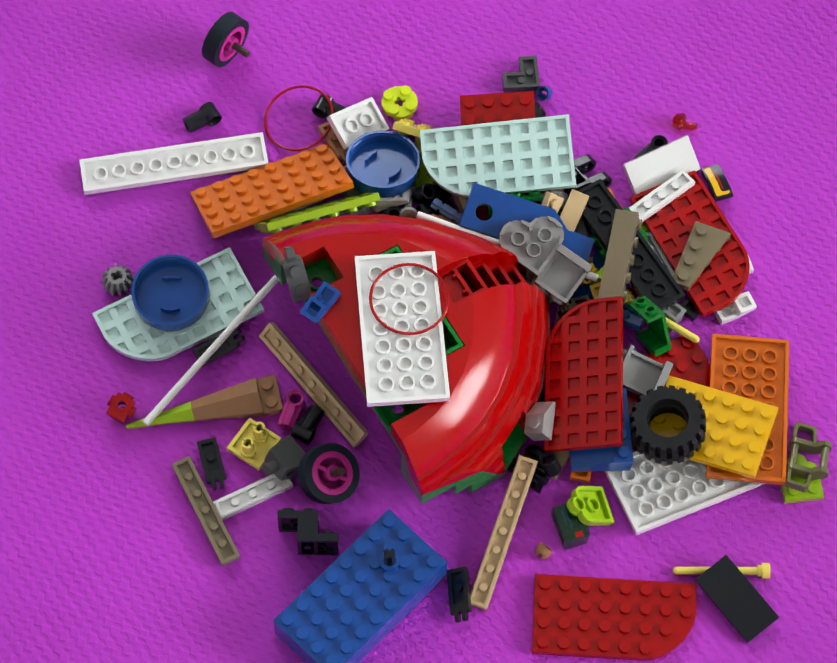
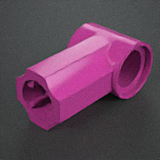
[278,389,304,431]

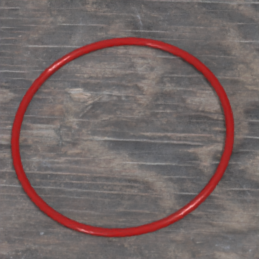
[264,85,334,151]
[369,263,450,335]

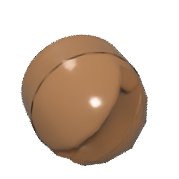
[535,542,553,560]

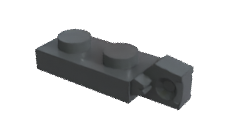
[282,245,312,303]

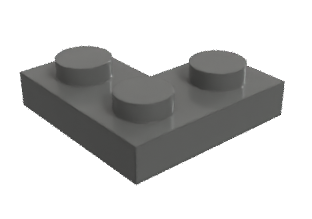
[502,56,540,92]

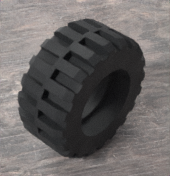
[630,385,706,465]

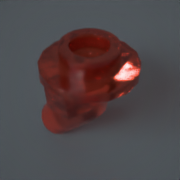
[672,113,698,130]

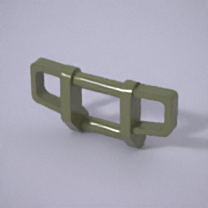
[785,422,832,492]

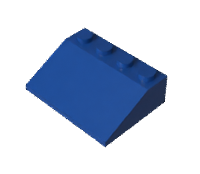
[569,388,634,472]

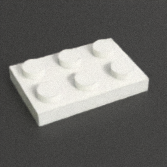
[327,97,390,150]

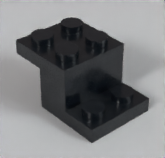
[277,508,338,555]

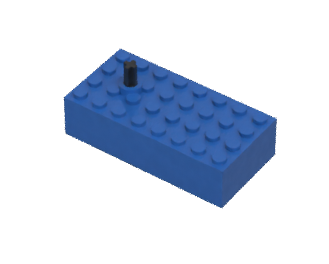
[273,509,447,663]

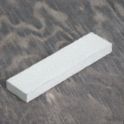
[629,170,695,222]
[213,474,293,521]

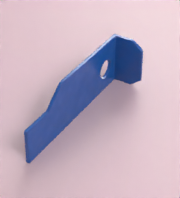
[459,183,595,261]

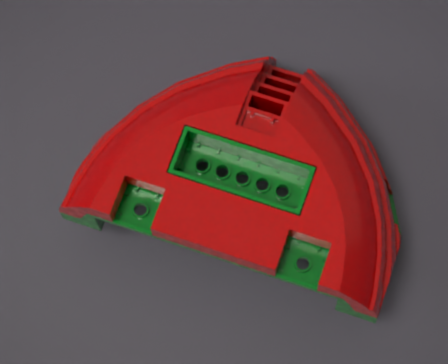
[262,214,551,504]

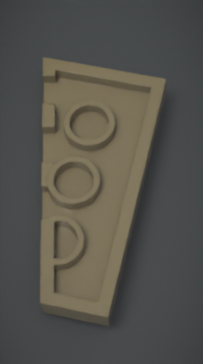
[673,221,731,291]

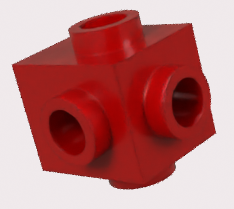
[106,392,137,424]

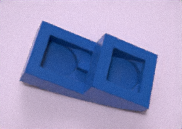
[300,281,342,324]

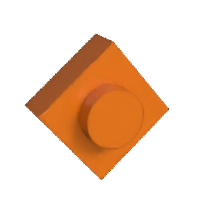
[570,471,592,484]

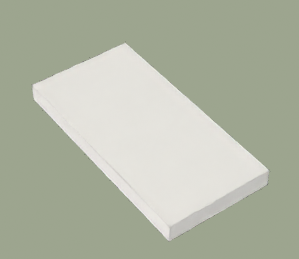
[622,135,701,195]

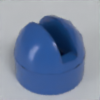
[536,86,552,100]

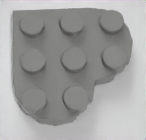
[499,216,564,277]

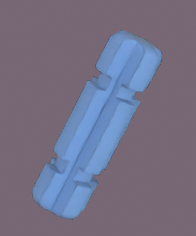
[430,198,462,225]

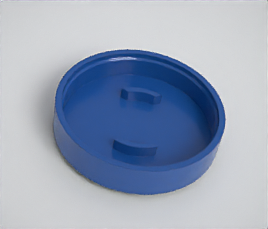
[346,131,420,197]
[131,254,210,331]

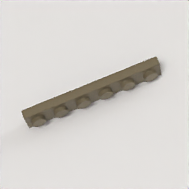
[171,456,240,567]

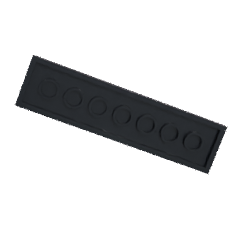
[578,179,686,311]

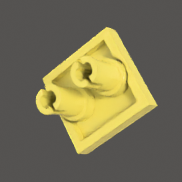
[392,118,432,152]
[227,418,282,471]

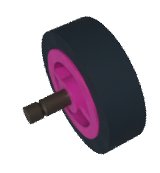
[202,12,250,67]
[298,443,360,504]

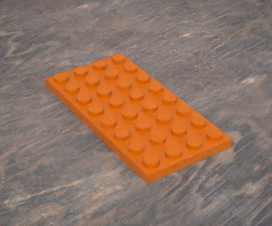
[190,144,354,239]
[705,334,789,485]

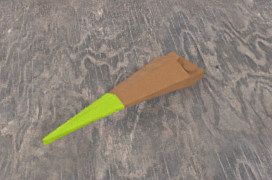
[125,374,283,429]

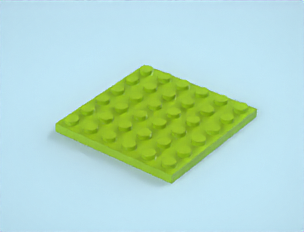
[254,192,381,234]

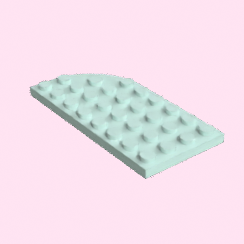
[420,114,576,198]
[92,247,264,361]

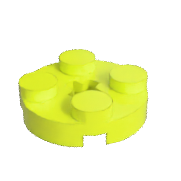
[381,85,418,121]

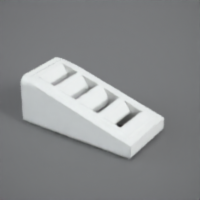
[372,189,412,212]

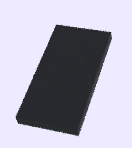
[695,555,779,643]

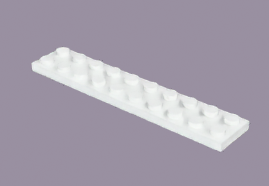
[80,132,268,195]

